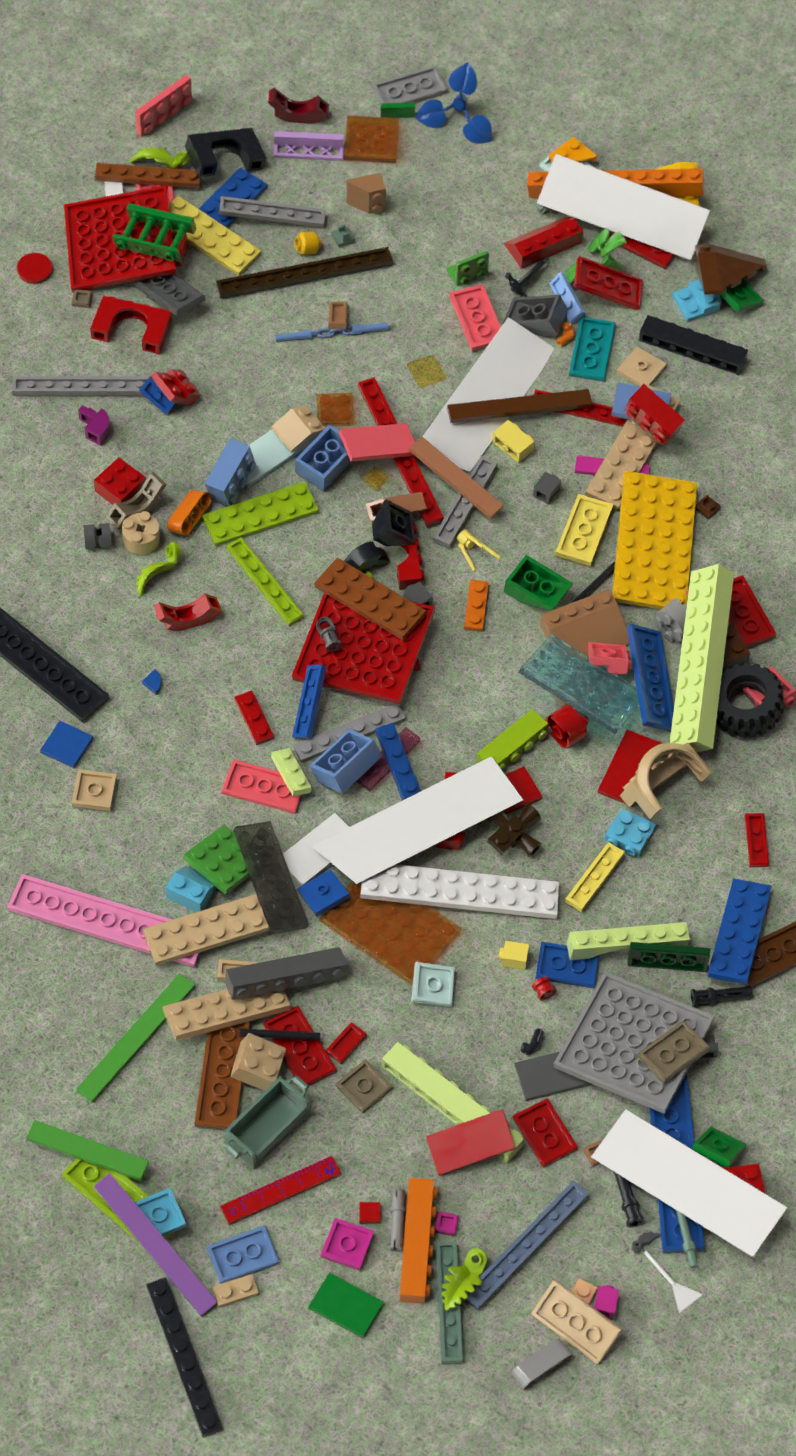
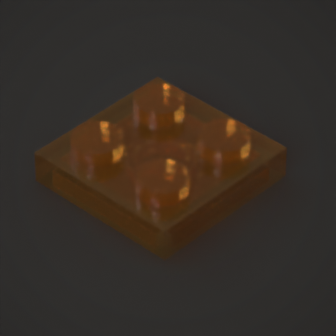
[316,393,354,427]

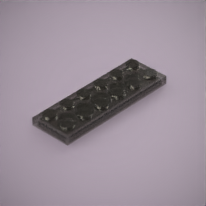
[233,821,309,934]

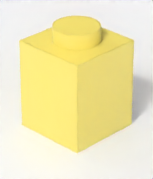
[499,941,529,970]

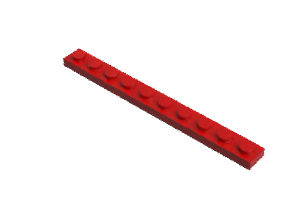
[358,377,444,527]

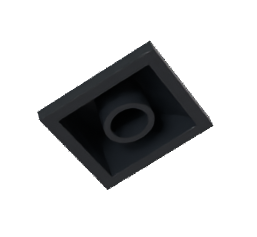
[372,499,415,547]

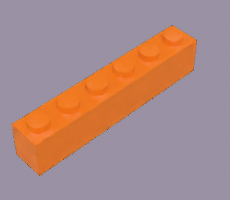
[399,1178,437,1304]

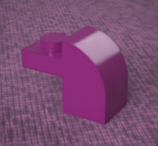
[78,405,110,446]

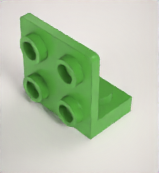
[447,251,489,286]

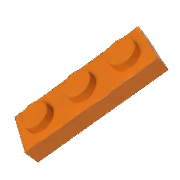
[464,579,489,632]

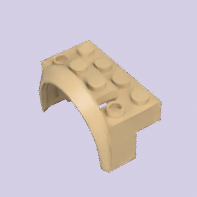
[620,742,713,819]

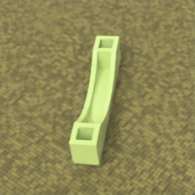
[567,922,690,960]

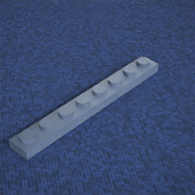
[465,1180,589,1310]

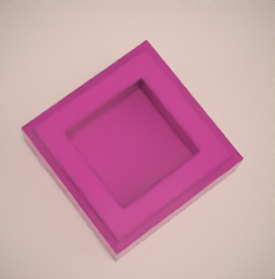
[434,1211,459,1236]

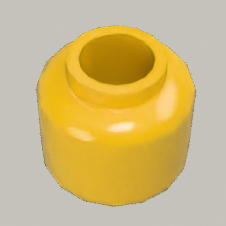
[294,232,322,255]

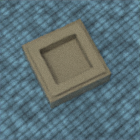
[71,290,92,308]

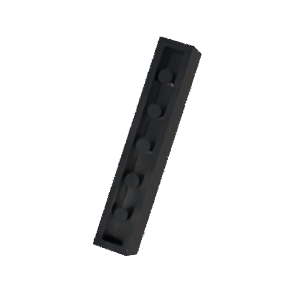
[639,315,748,375]

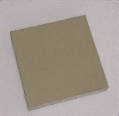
[335,1059,393,1114]

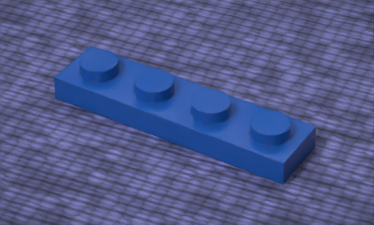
[292,665,327,740]
[374,722,421,800]

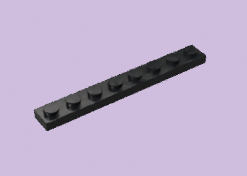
[146,1277,223,1438]

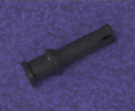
[690,986,753,1007]
[613,1171,645,1228]

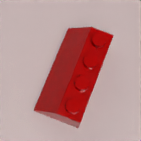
[504,217,583,269]

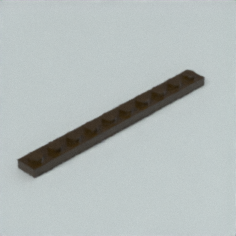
[216,247,393,299]

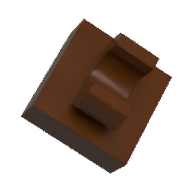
[695,495,721,519]

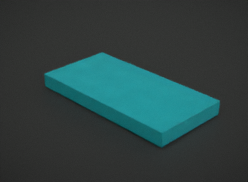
[569,317,616,382]

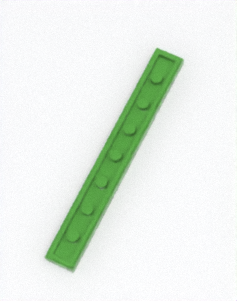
[76,973,195,1103]

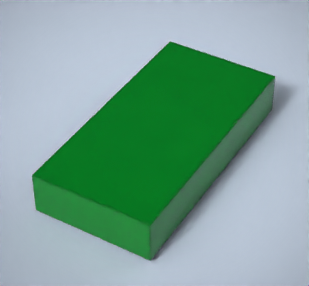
[380,102,415,118]

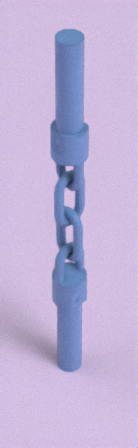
[275,323,389,342]

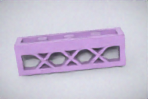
[274,131,344,161]

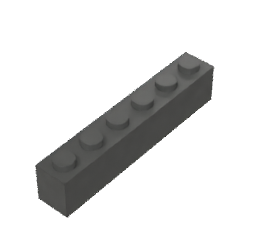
[225,947,348,1000]

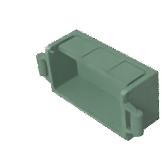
[223,1075,310,1169]

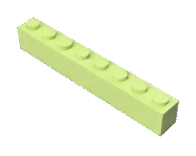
[382,1042,524,1163]

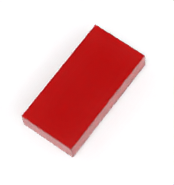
[326,1022,367,1064]

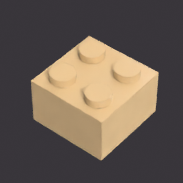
[230,1033,286,1091]

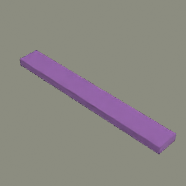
[93,1173,217,1316]

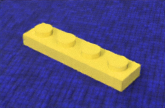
[565,842,625,912]

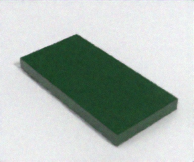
[627,942,710,972]

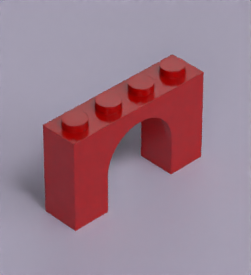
[90,295,172,355]

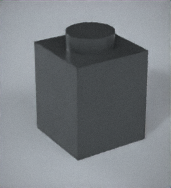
[533,472,561,505]

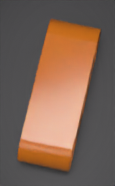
[167,490,211,535]

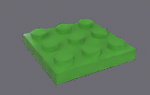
[183,825,266,895]

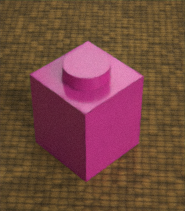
[594,1285,619,1320]

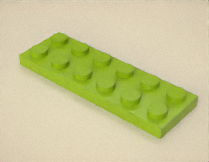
[202,481,319,547]
[61,1159,174,1248]

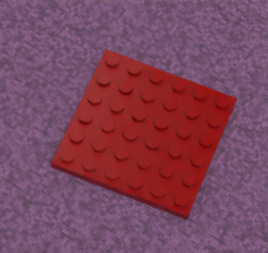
[64,185,177,293]
[292,593,435,704]

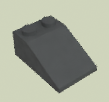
[503,295,568,337]

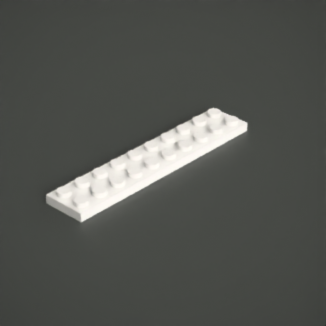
[360,864,559,919]

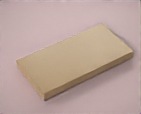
[531,1279,623,1364]

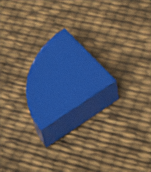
[142,669,161,695]

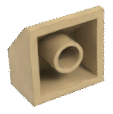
[272,405,325,452]

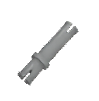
[390,1188,406,1252]

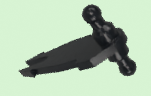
[505,257,549,297]

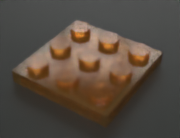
[344,115,399,163]

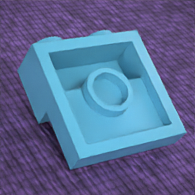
[672,279,721,322]
[604,808,656,857]

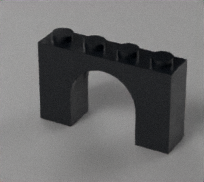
[185,128,266,178]

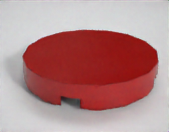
[17,252,53,284]

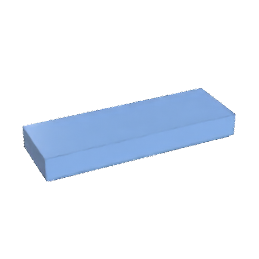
[549,272,585,324]

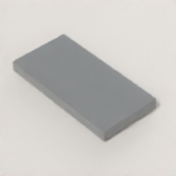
[372,66,448,104]

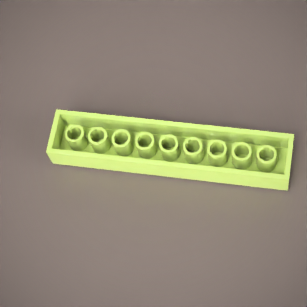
[670,564,734,753]

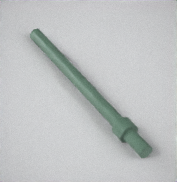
[676,1210,698,1268]

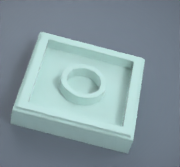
[412,962,455,1007]

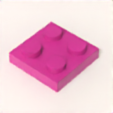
[321,1218,374,1271]

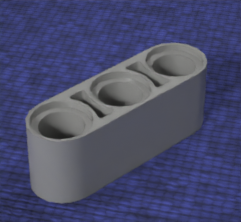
[511,1338,573,1390]

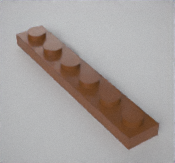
[95,163,201,189]

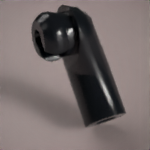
[520,1028,544,1055]

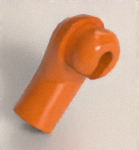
[556,322,574,347]

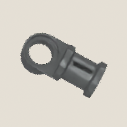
[316,617,342,652]

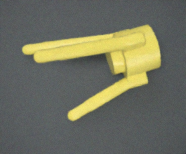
[457,529,501,571]

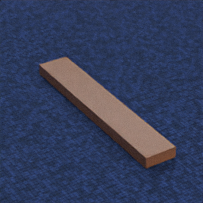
[409,437,503,519]

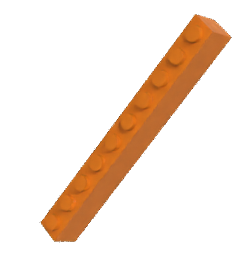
[527,169,704,199]

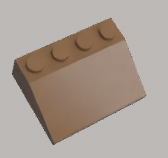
[540,589,630,670]

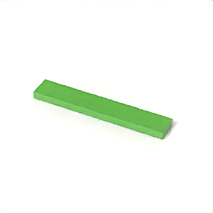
[26,1120,149,1181]

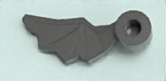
[632,1231,660,1253]

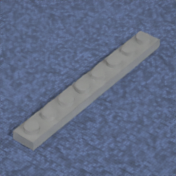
[12,376,150,395]

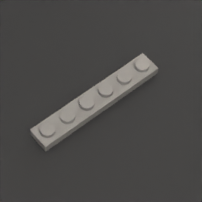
[219,196,325,228]
[433,456,498,548]
[293,703,405,763]

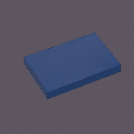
[535,942,599,988]

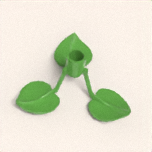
[565,228,627,284]

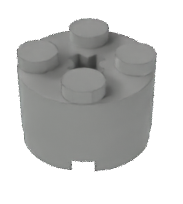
[653,598,687,642]

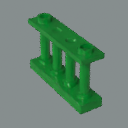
[112,203,197,262]

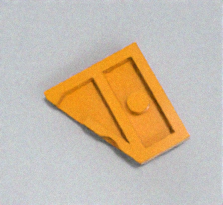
[549,137,597,163]

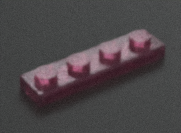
[356,727,420,792]

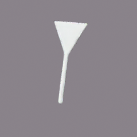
[644,1251,703,1313]

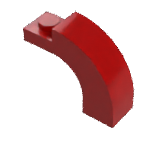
[154,593,222,631]

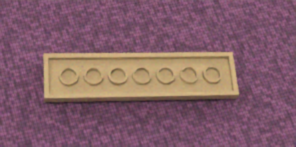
[585,385,680,511]

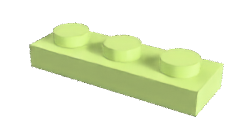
[271,748,311,797]

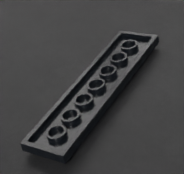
[0,608,109,723]

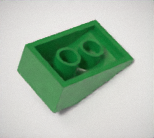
[504,555,573,611]

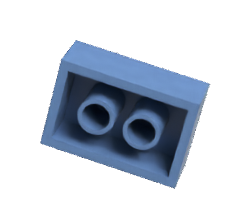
[295,424,351,491]
[205,438,256,507]
[310,729,382,794]

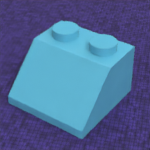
[165,866,217,912]

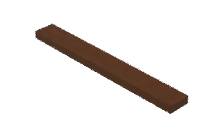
[447,389,592,423]

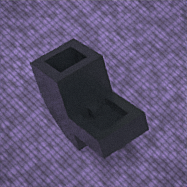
[344,541,390,574]

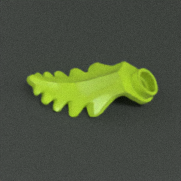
[130,146,189,168]
[136,542,181,596]
[442,1248,488,1311]

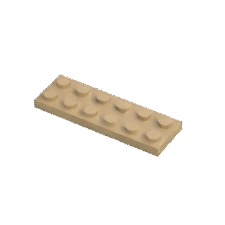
[143,894,269,966]
[163,989,291,1041]

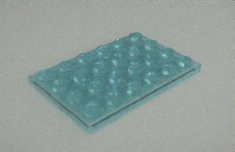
[518,634,639,734]

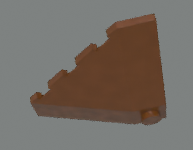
[694,243,767,294]

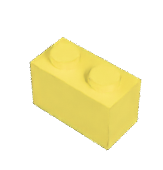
[492,420,534,463]

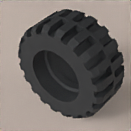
[716,663,784,738]

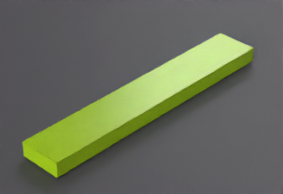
[226,537,304,626]

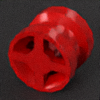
[532,976,557,1001]

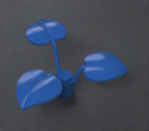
[416,62,492,144]

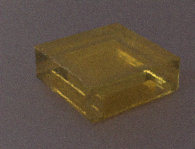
[362,466,388,491]

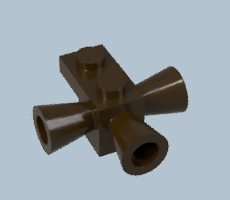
[487,805,542,857]

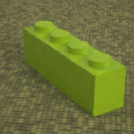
[476,709,548,771]

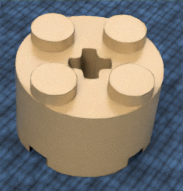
[122,511,160,555]

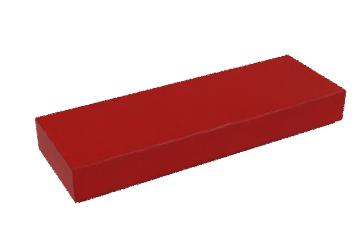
[744,813,769,867]

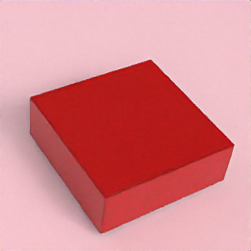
[359,1202,380,1224]

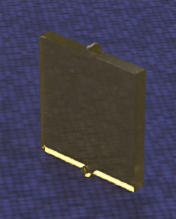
[406,354,446,389]

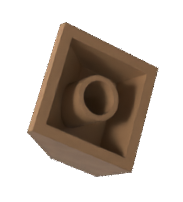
[346,173,386,214]

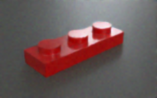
[234,690,274,745]

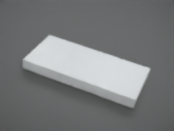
[277,813,349,886]

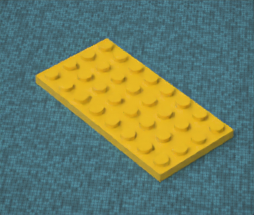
[612,471,697,610]

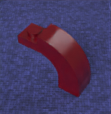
[268,87,329,124]

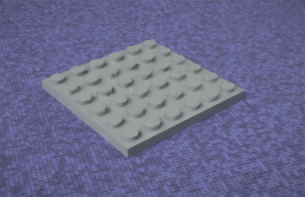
[553,971,714,1114]

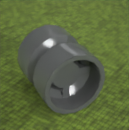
[83,523,112,549]

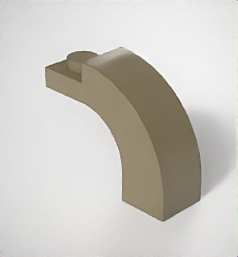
[106,473,167,529]

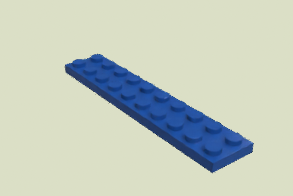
[649,1073,704,1253]

